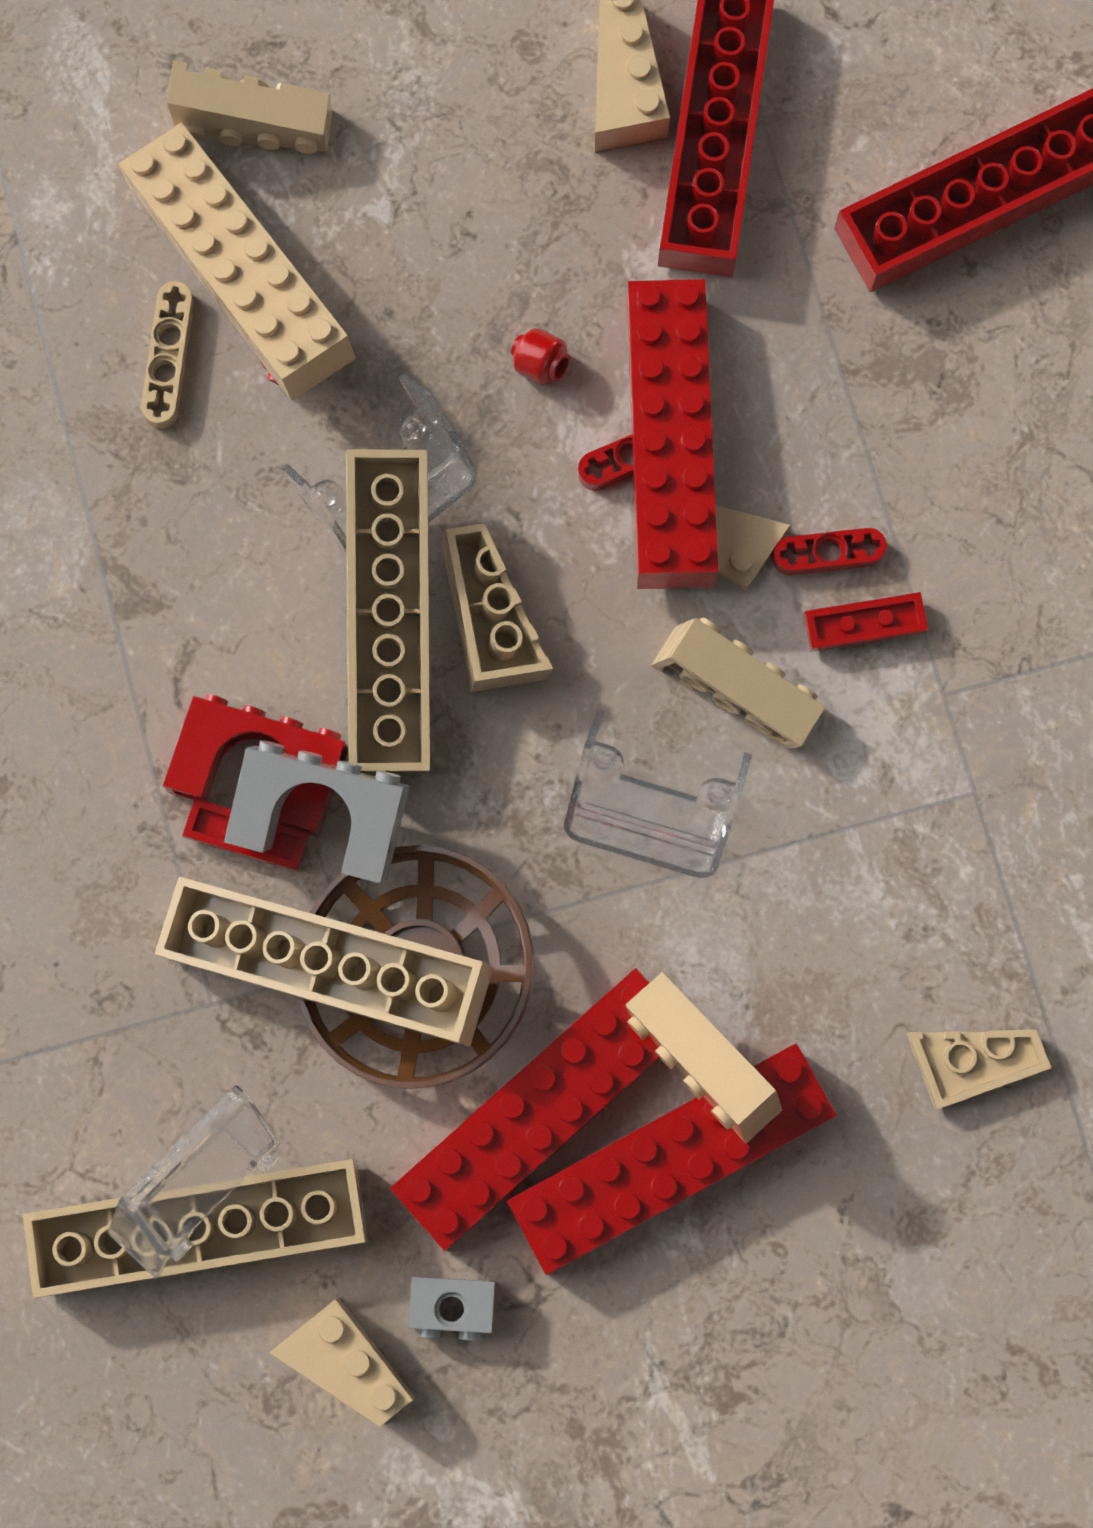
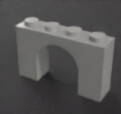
[224,741,410,883]

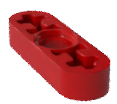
[578,434,633,491]
[772,528,887,576]

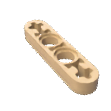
[141,281,194,429]

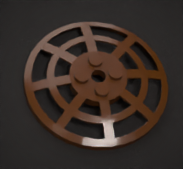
[298,845,534,1089]

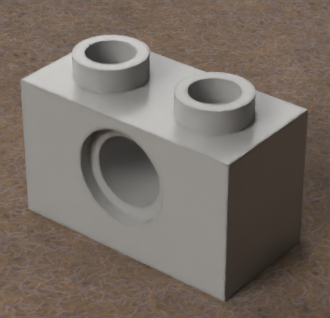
[408,1276,496,1341]

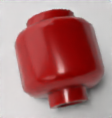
[511,328,570,385]

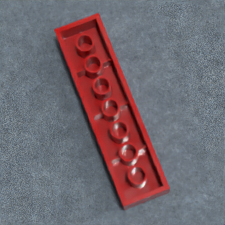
[658,0,774,277]
[834,88,1093,293]
[627,279,719,589]
[390,968,659,1251]
[507,1043,837,1275]

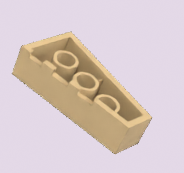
[594,0,670,152]
[167,60,333,154]
[442,523,553,692]
[651,618,825,749]
[625,972,782,1143]

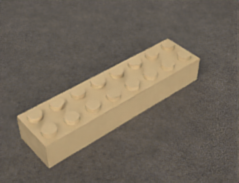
[118,122,356,401]
[346,449,430,773]
[154,877,493,1047]
[22,1159,369,1298]

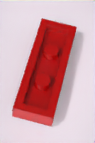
[803,592,928,652]
[182,798,310,872]

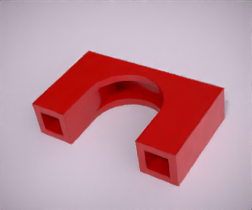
[163,694,348,838]

